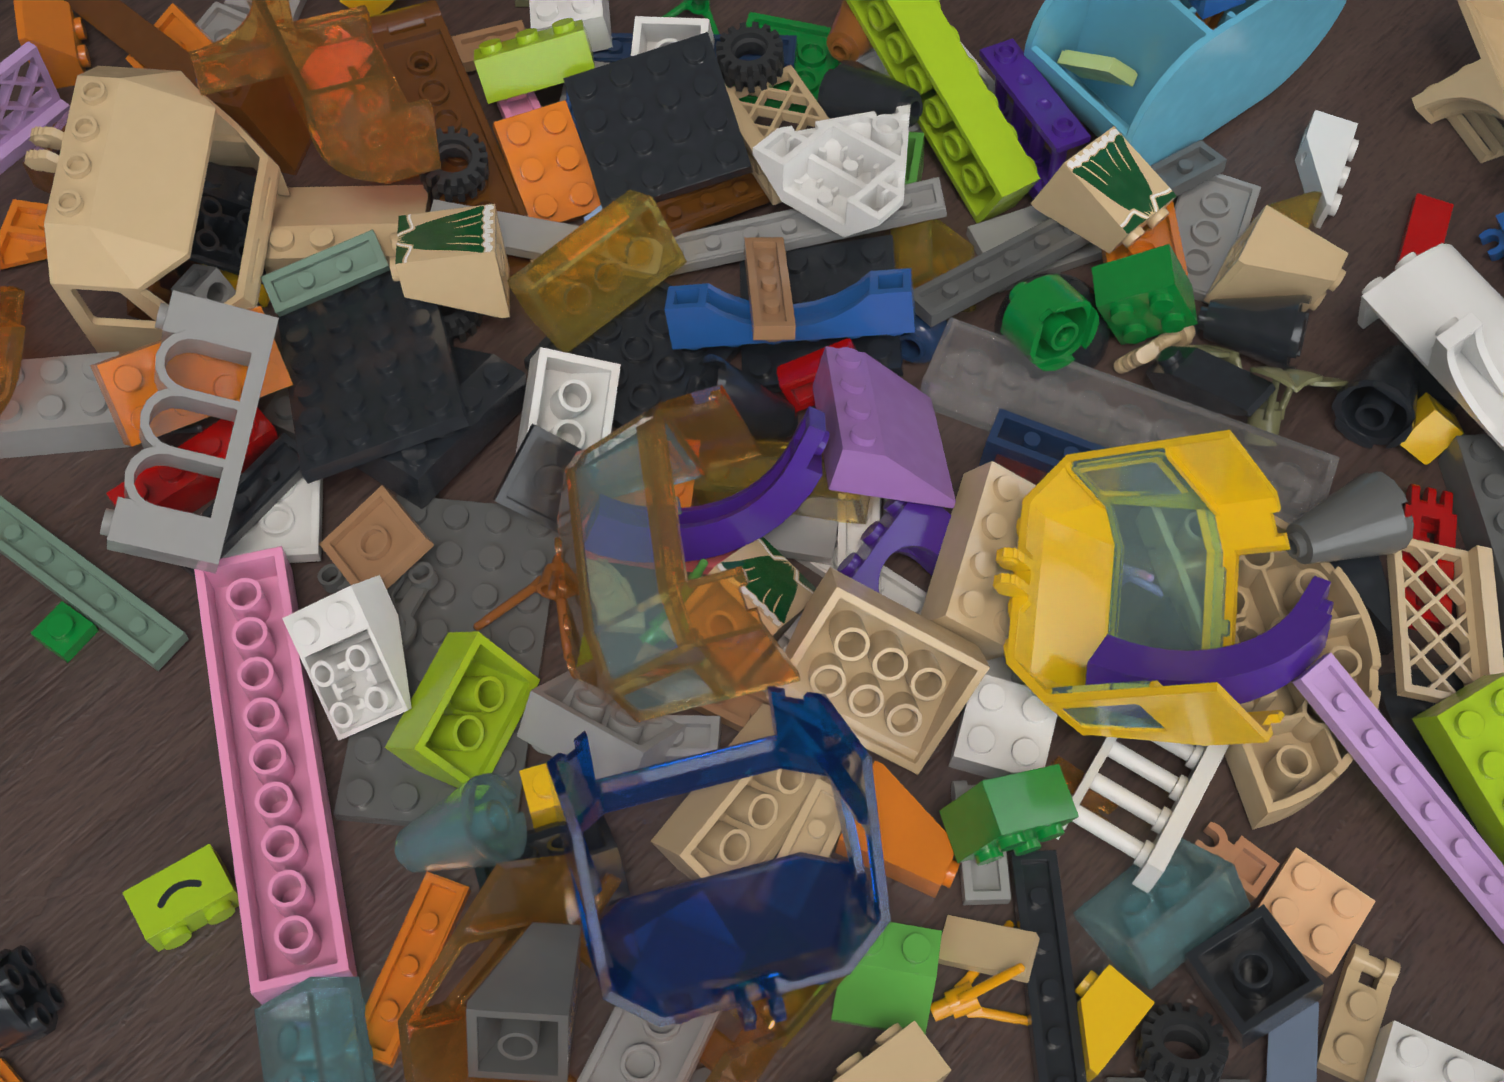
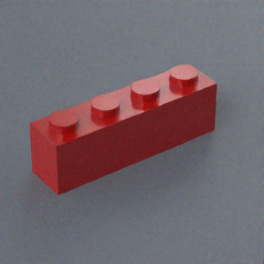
[106,407,279,513]

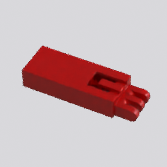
[1402,483,1457,634]

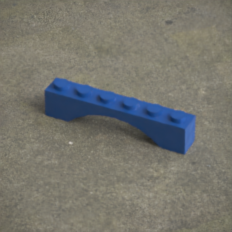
[664,268,915,350]

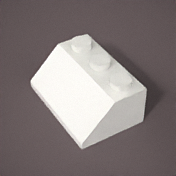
[516,347,621,485]

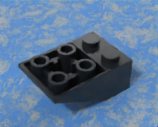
[188,162,256,275]

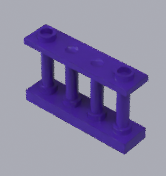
[979,38,1091,199]

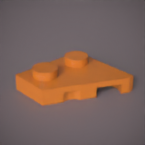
[0,199,48,270]

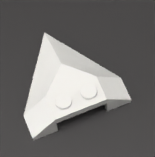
[753,104,911,237]

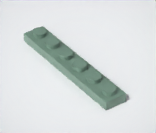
[0,496,189,671]

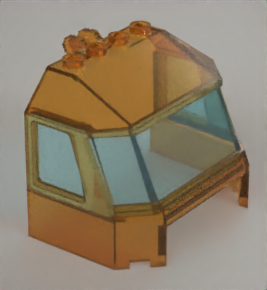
[554,384,801,722]

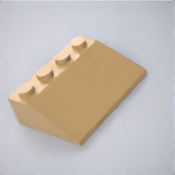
[264,185,431,274]
[765,567,990,775]

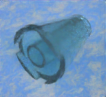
[395,773,527,873]

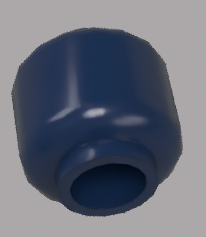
[901,313,949,364]

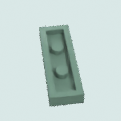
[261,229,390,317]

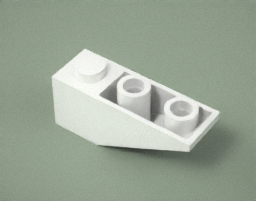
[1295,110,1359,229]

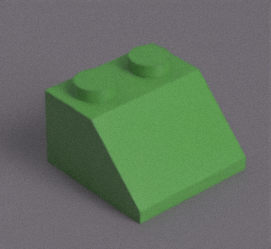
[831,915,942,1034]

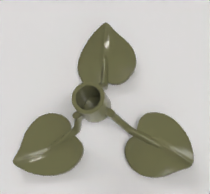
[1180,345,1350,443]

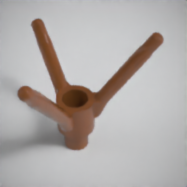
[473,554,572,661]

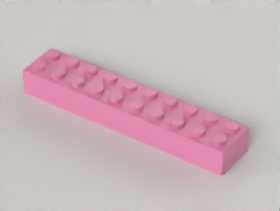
[194,546,358,1006]

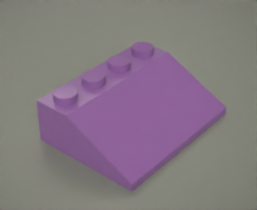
[813,346,956,508]

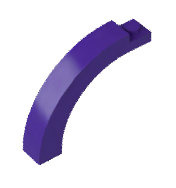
[592,406,830,563]
[1085,576,1334,709]

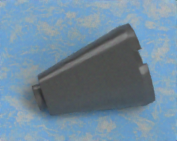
[1286,471,1414,564]

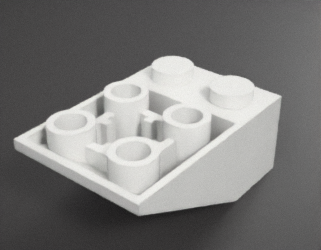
[282,575,412,741]

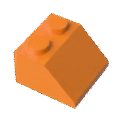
[13,0,91,89]

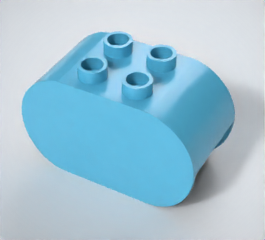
[1024,0,1347,166]

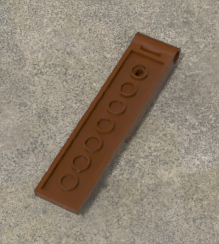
[363,0,544,283]

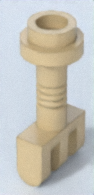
[1114,326,1195,374]

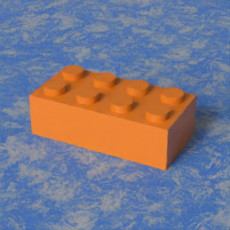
[90,306,293,447]

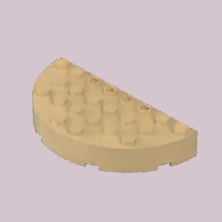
[1137,502,1381,830]

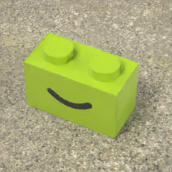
[122,844,239,952]

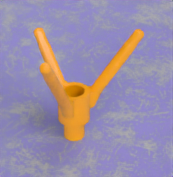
[930,920,1028,1026]

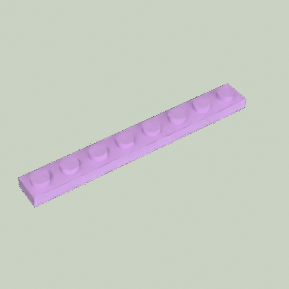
[1292,653,1504,944]

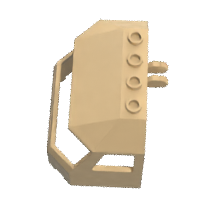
[24,66,290,354]

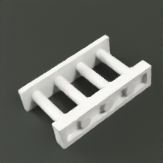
[1056,705,1230,893]

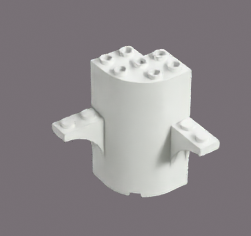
[1357,243,1504,451]

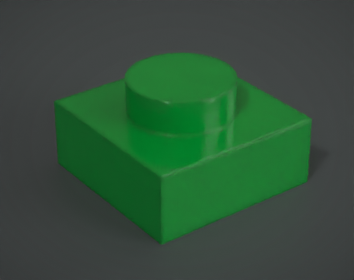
[31,601,98,663]

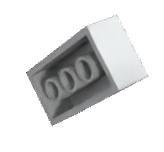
[0,351,130,459]

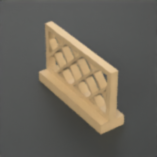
[725,65,829,205]
[1387,539,1504,703]

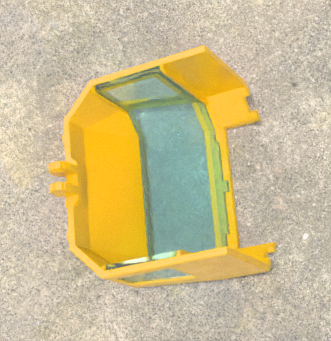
[993,430,1291,746]

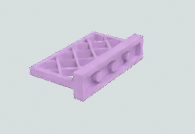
[0,41,70,175]

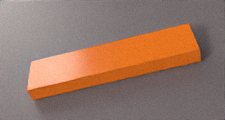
[346,871,471,1068]

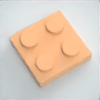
[1255,847,1376,978]

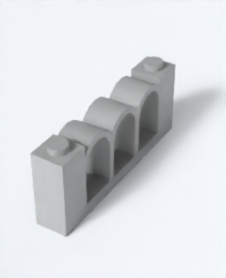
[100,290,279,574]

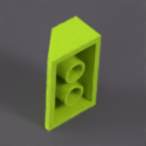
[474,18,596,104]
[384,631,540,796]

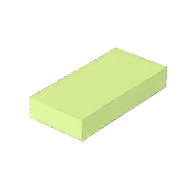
[1057,49,1138,87]

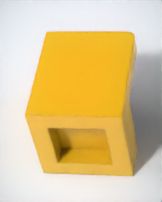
[1400,392,1464,465]

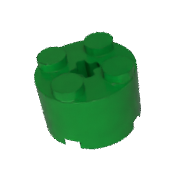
[1001,274,1099,371]

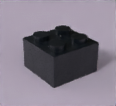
[1184,904,1324,1049]

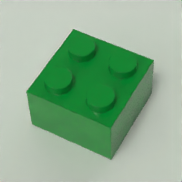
[1092,244,1198,345]
[939,764,1079,866]

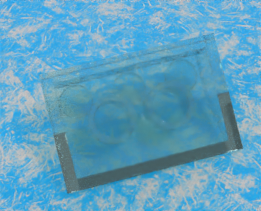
[1074,838,1250,990]
[254,977,376,1082]

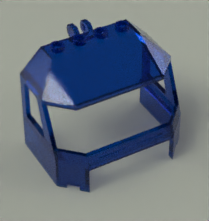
[546,686,891,1031]

